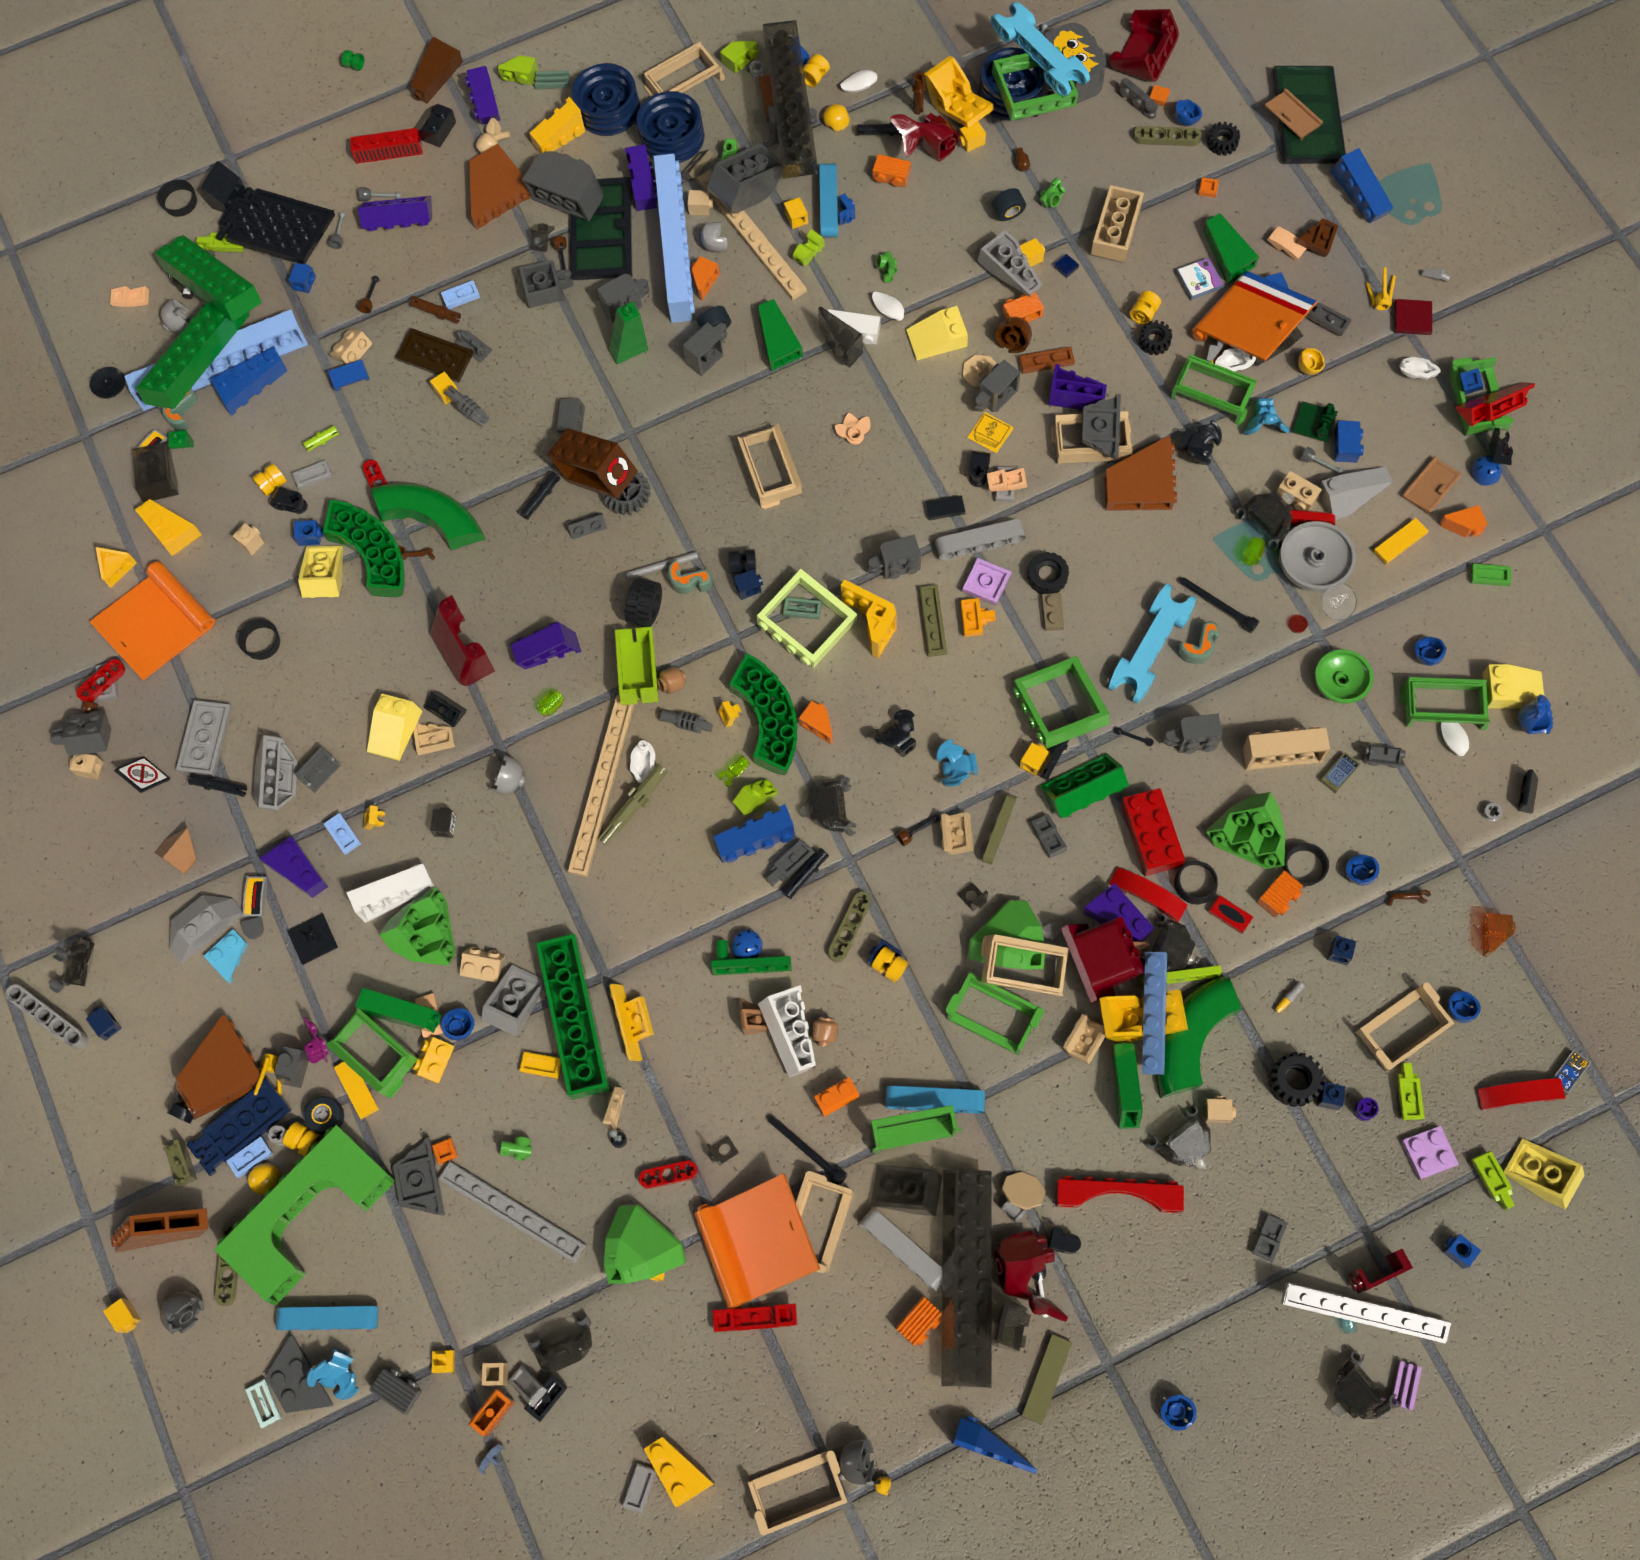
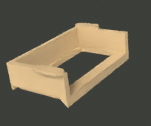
[644,41,725,97]
[1051,411,1133,464]
[738,423,802,509]
[981,934,1070,997]
[1354,982,1455,1072]
[796,1171,854,1273]
[748,1450,847,1535]

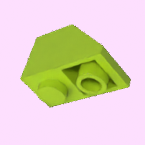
[720,41,759,74]
[498,55,538,85]
[733,778,779,815]

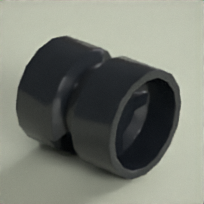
[729,549,756,574]
[167,1092,194,1124]

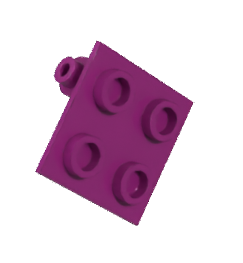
[303,1017,329,1063]

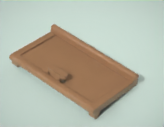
[1265,89,1323,140]
[1402,456,1462,514]

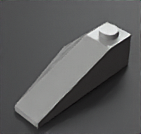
[978,230,1042,297]
[1319,467,1393,521]

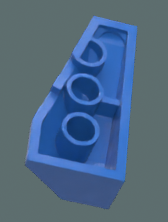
[952,1415,1037,1474]

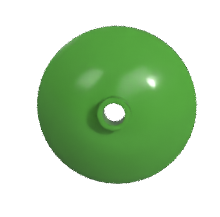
[1315,649,1374,704]

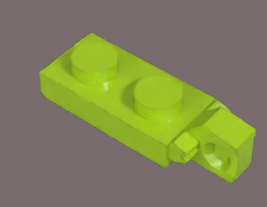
[196,233,245,252]
[1397,1063,1425,1121]
[1471,1150,1515,1211]

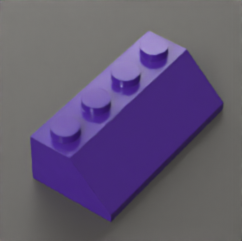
[358,195,432,231]

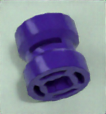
[1354,1097,1379,1121]

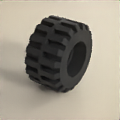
[624,577,662,627]
[1269,1052,1325,1107]

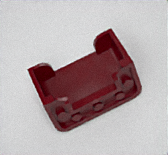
[1109,9,1179,82]
[430,595,495,686]

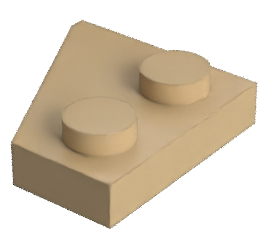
[414,722,455,756]
[603,1087,625,1130]

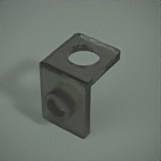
[530,223,555,252]
[958,883,988,911]
[706,1136,738,1166]

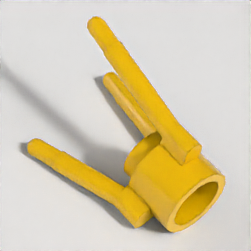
[1366,267,1396,311]
[254,1054,282,1096]

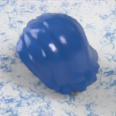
[1518,694,1554,734]

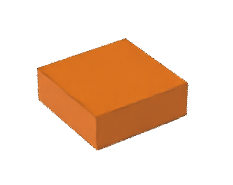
[1150,85,1171,106]
[1198,177,1219,198]
[432,1138,458,1165]

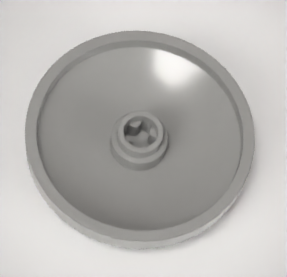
[1279,521,1356,592]

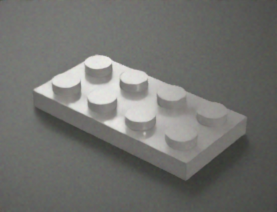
[176,700,232,777]

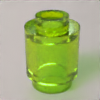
[1242,537,1266,566]
[537,689,565,717]

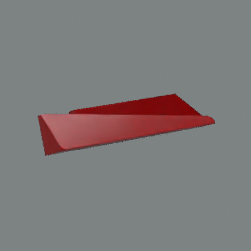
[1455,382,1535,426]

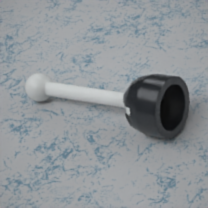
[1032,1265,1049,1318]

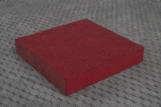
[1395,299,1432,335]

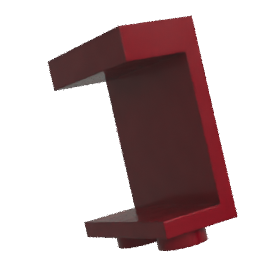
[1348,1248,1413,1294]

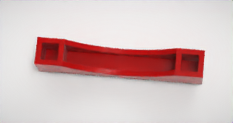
[1056,1176,1184,1213]

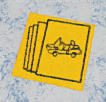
[967,412,1014,453]

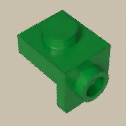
[168,430,194,449]

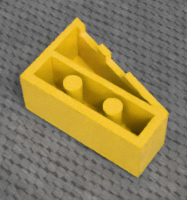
[530,97,585,154]
[135,499,202,556]
[644,1437,715,1508]

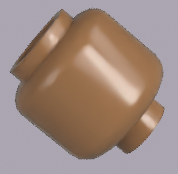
[657,667,686,694]
[811,1017,838,1047]

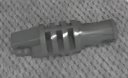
[444,385,489,427]
[660,709,713,734]

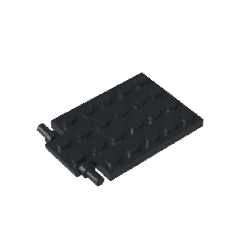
[216,187,335,264]

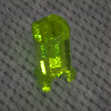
[718,755,750,787]

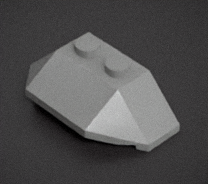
[253,735,298,811]
[169,895,243,964]

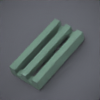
[535,70,570,89]
[783,597,822,620]

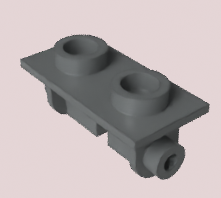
[455,330,492,363]
[567,512,607,539]
[1362,745,1406,768]

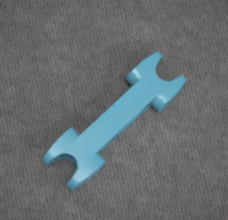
[990,2,1090,97]
[1108,583,1197,704]

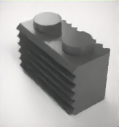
[369,1367,422,1414]

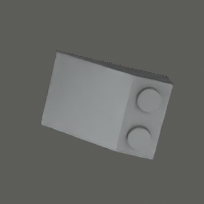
[481,965,545,1037]

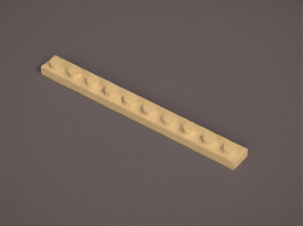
[696,169,807,301]
[568,695,635,878]

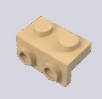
[329,329,372,365]
[940,812,973,855]
[460,947,505,983]
[1063,1014,1106,1064]

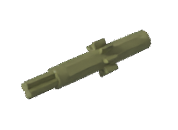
[598,764,668,846]

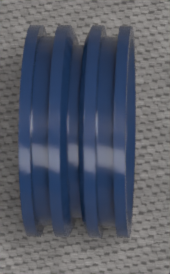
[978,47,1045,120]
[572,63,640,136]
[637,91,705,163]

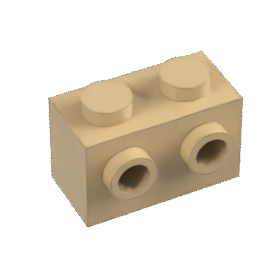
[1275,471,1322,511]

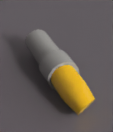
[1276,981,1305,1013]

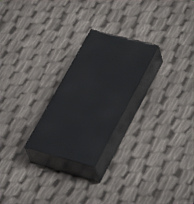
[926,495,965,520]

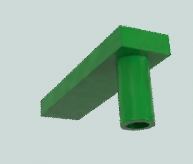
[711,940,792,976]

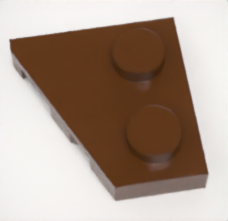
[1296,218,1338,257]

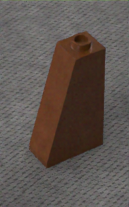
[410,37,463,104]

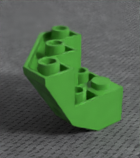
[1206,792,1285,869]
[379,886,456,966]
[968,900,1045,970]
[604,1204,686,1284]

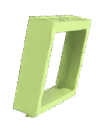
[757,569,858,668]

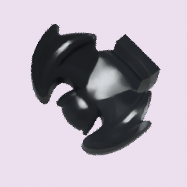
[1178,420,1222,465]
[872,709,916,758]

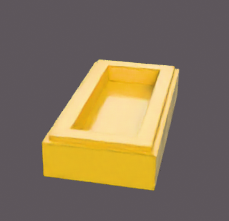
[519,1052,562,1079]

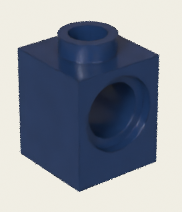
[733,569,763,600]
[1327,936,1356,966]
[86,1007,122,1041]
[1317,1082,1346,1111]

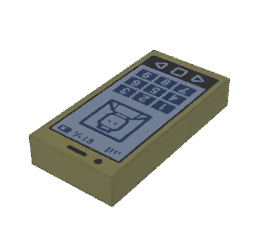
[1320,752,1360,793]

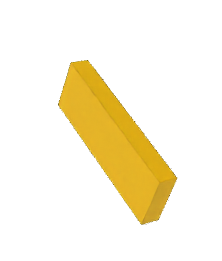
[1373,518,1429,565]
[334,1062,380,1120]

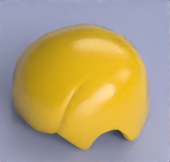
[822,104,850,131]
[1298,348,1325,375]
[248,1162,281,1195]

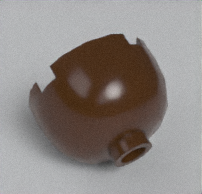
[995,316,1032,353]

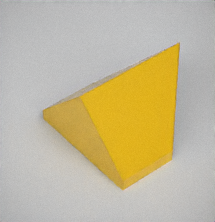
[96,547,137,588]

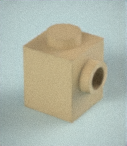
[688,190,714,216]
[232,523,264,555]
[69,754,104,780]
[1204,1096,1236,1123]
[480,1363,508,1386]

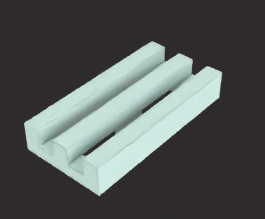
[245,1379,282,1428]

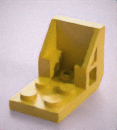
[924,56,994,128]
[841,579,897,659]
[1099,989,1188,1043]

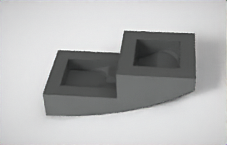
[1031,814,1067,858]
[1252,1214,1288,1263]

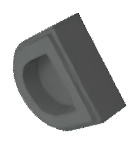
[241,916,264,939]

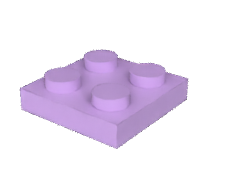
[962,558,1012,605]
[1401,1126,1459,1180]

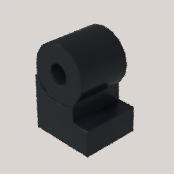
[1048,1227,1081,1254]

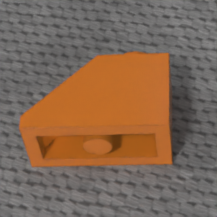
[691,256,720,301]
[1439,505,1488,538]
[799,701,833,744]

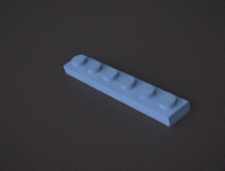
[1142,952,1167,1075]

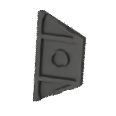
[1082,394,1121,460]
[393,1137,445,1216]
[265,1335,334,1413]

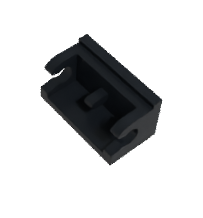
[1489,428,1513,465]

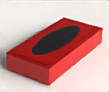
[1208,895,1253,934]

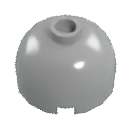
[161,299,194,334]
[491,755,525,794]

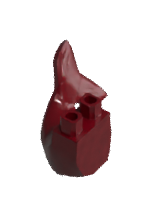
[890,113,959,162]
[993,1230,1068,1322]

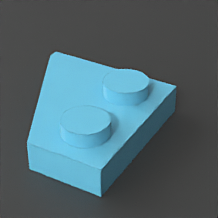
[204,929,248,984]

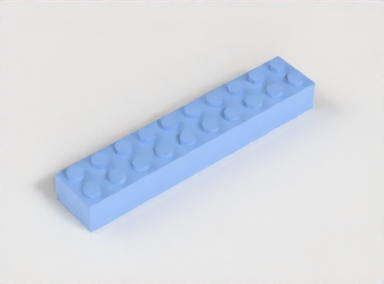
[654,154,695,323]
[124,309,308,411]

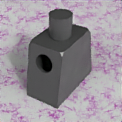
[275,1046,309,1088]

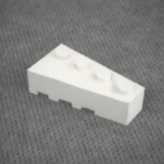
[346,863,435,923]
[758,985,816,1078]

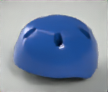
[1174,99,1202,126]
[1471,455,1502,486]
[1414,637,1446,666]
[1346,854,1380,886]
[731,929,763,959]
[1447,991,1481,1023]
[441,1008,474,1041]
[1161,1394,1197,1431]

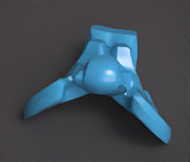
[1243,398,1290,435]
[937,739,978,787]
[306,1347,359,1400]

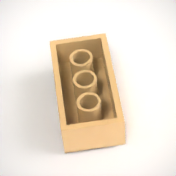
[1091,185,1144,262]
[1242,726,1330,770]

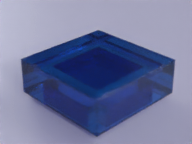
[1054,254,1079,278]

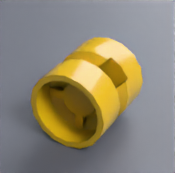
[799,54,830,87]
[1130,291,1161,325]
[252,463,287,497]
[871,947,909,983]
[283,1122,322,1157]

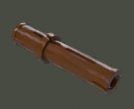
[912,72,925,115]
[410,296,461,324]

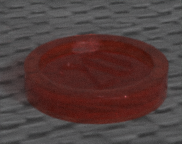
[1288,615,1308,633]

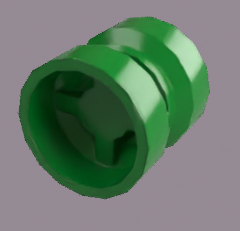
[342,50,364,71]

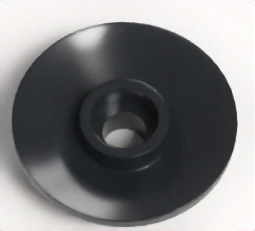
[90,367,125,399]

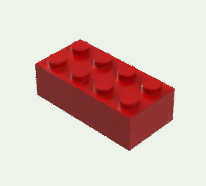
[1121,788,1185,876]

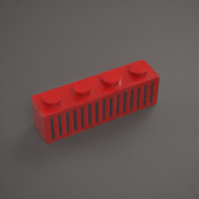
[350,128,423,164]

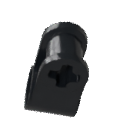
[970,451,991,487]
[269,487,308,514]

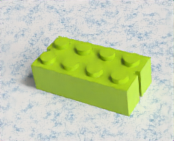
[615,627,659,705]

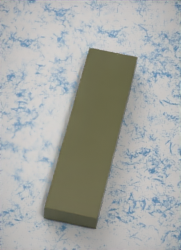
[919,585,947,657]
[1022,1334,1072,1425]

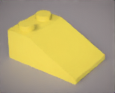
[906,306,968,360]
[298,545,343,598]
[1483,664,1544,709]
[367,694,422,761]
[1504,1138,1585,1210]

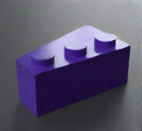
[465,66,501,125]
[625,144,658,211]
[1049,364,1107,410]
[511,622,582,670]
[259,836,328,898]
[1083,883,1154,942]

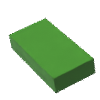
[1471,564,1511,587]

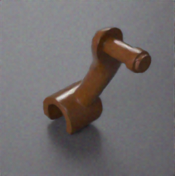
[399,546,435,560]
[1387,890,1431,906]

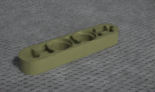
[1133,126,1202,146]
[982,794,1017,865]
[829,891,871,963]
[215,1224,238,1306]

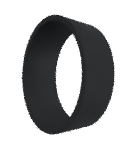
[158,180,197,217]
[238,619,280,660]
[1285,843,1329,886]
[1174,861,1218,905]

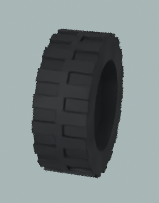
[1027,552,1069,594]

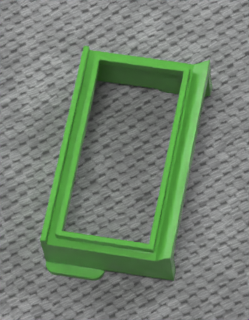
[1171,354,1257,425]
[1448,357,1514,436]
[1400,677,1490,730]
[946,973,1044,1056]
[326,1008,418,1098]
[871,1105,962,1153]

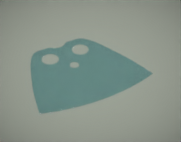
[1379,163,1442,225]
[1213,514,1292,581]

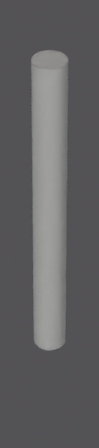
[626,552,698,579]

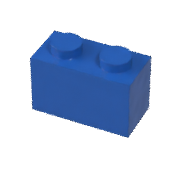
[1334,420,1364,463]

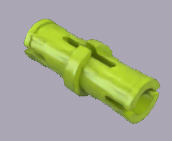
[302,425,340,452]

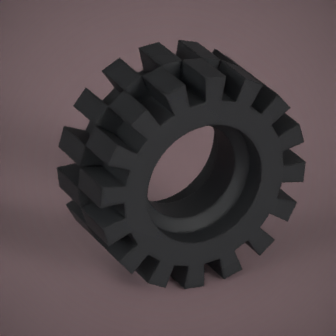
[1207,121,1240,156]
[1139,320,1172,355]

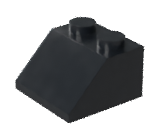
[415,104,456,148]
[200,161,245,213]

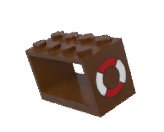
[546,428,638,499]

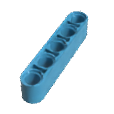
[819,163,838,238]
[885,1086,985,1114]
[276,1306,379,1330]

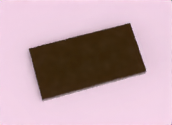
[396,328,474,383]

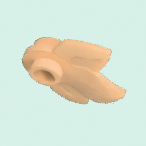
[835,413,870,445]

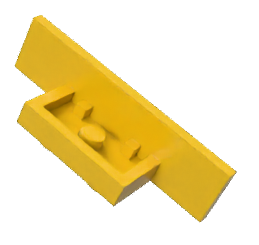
[609,984,654,1062]

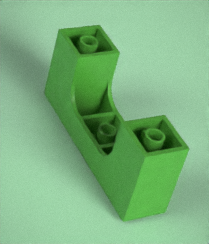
[214,1125,395,1306]

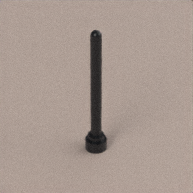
[1180,577,1260,633]
[768,1116,848,1185]

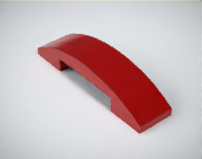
[1108,867,1188,922]
[1477,1078,1566,1110]
[713,1303,798,1332]

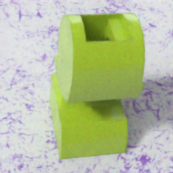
[793,229,825,266]

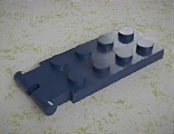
[187,1079,292,1176]

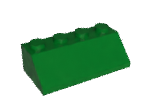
[1039,753,1129,819]

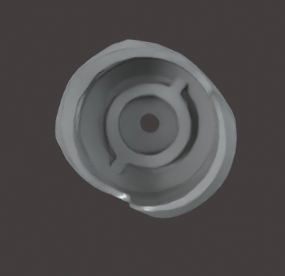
[701,222,727,252]

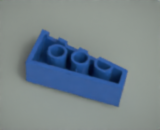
[1330,148,1394,223]
[211,347,287,416]
[713,804,795,863]

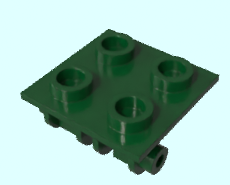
[1293,402,1338,442]

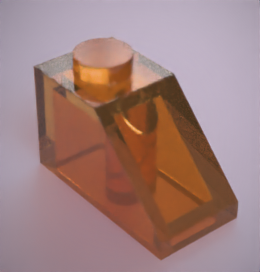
[1483,913,1516,957]

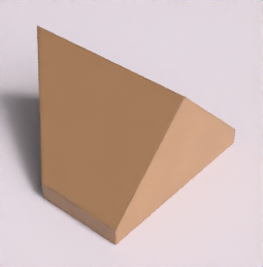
[155,827,197,874]
[739,997,769,1035]

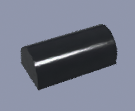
[524,1374,568,1422]

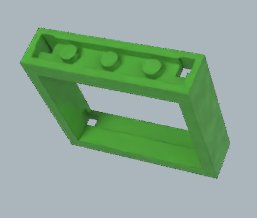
[992,46,1078,121]
[1013,656,1110,749]

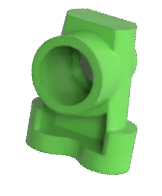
[719,139,739,162]
[1039,177,1066,208]
[876,251,898,283]
[500,1137,532,1161]

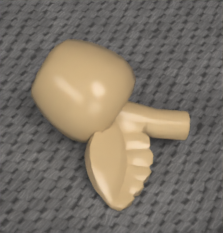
[475,118,510,153]

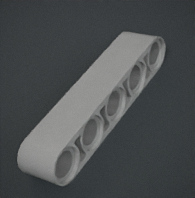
[935,519,1026,560]
[5,984,89,1050]
[859,1207,950,1292]

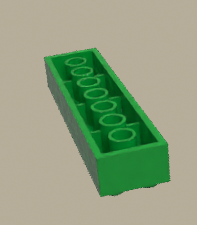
[155,235,262,321]
[136,303,250,409]
[536,933,611,1100]

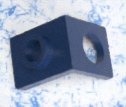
[867,939,902,967]

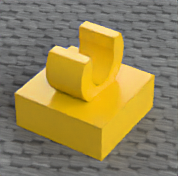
[718,700,742,727]
[363,805,385,830]
[432,1350,455,1373]

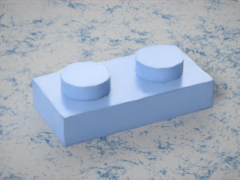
[441,280,480,309]
[324,813,361,855]
[227,1137,273,1178]

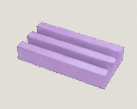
[1392,1361,1422,1410]

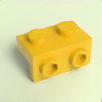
[412,1037,454,1084]

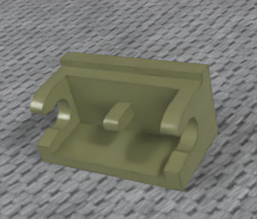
[163,1139,198,1188]

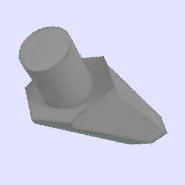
[1420,269,1450,282]

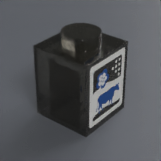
[430,807,456,838]

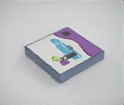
[1176,257,1224,300]

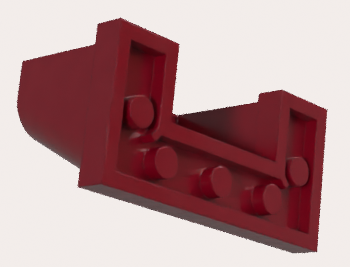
[1061,917,1145,1003]

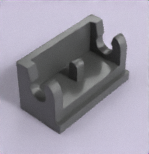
[556,398,585,433]
[295,747,341,793]

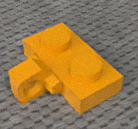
[961,598,996,637]

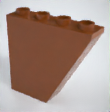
[469,144,531,230]
[1104,436,1177,511]
[176,1015,263,1119]
[111,1208,208,1252]

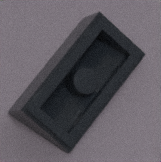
[424,691,467,727]
[1518,769,1538,814]

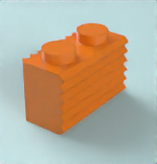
[873,154,911,187]
[1002,292,1044,323]
[1257,870,1303,918]
[815,1077,859,1117]
[895,1296,943,1347]
[468,1389,515,1437]

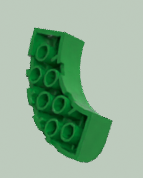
[371,483,485,550]
[323,500,405,597]
[729,653,798,775]
[1156,975,1242,1098]

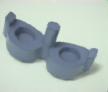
[479,1444,505,1475]

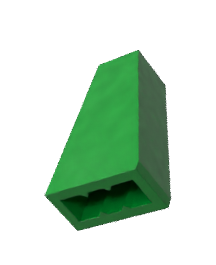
[1203,213,1259,284]
[758,299,803,371]
[609,302,648,364]
[355,988,441,1033]
[1112,1042,1143,1129]

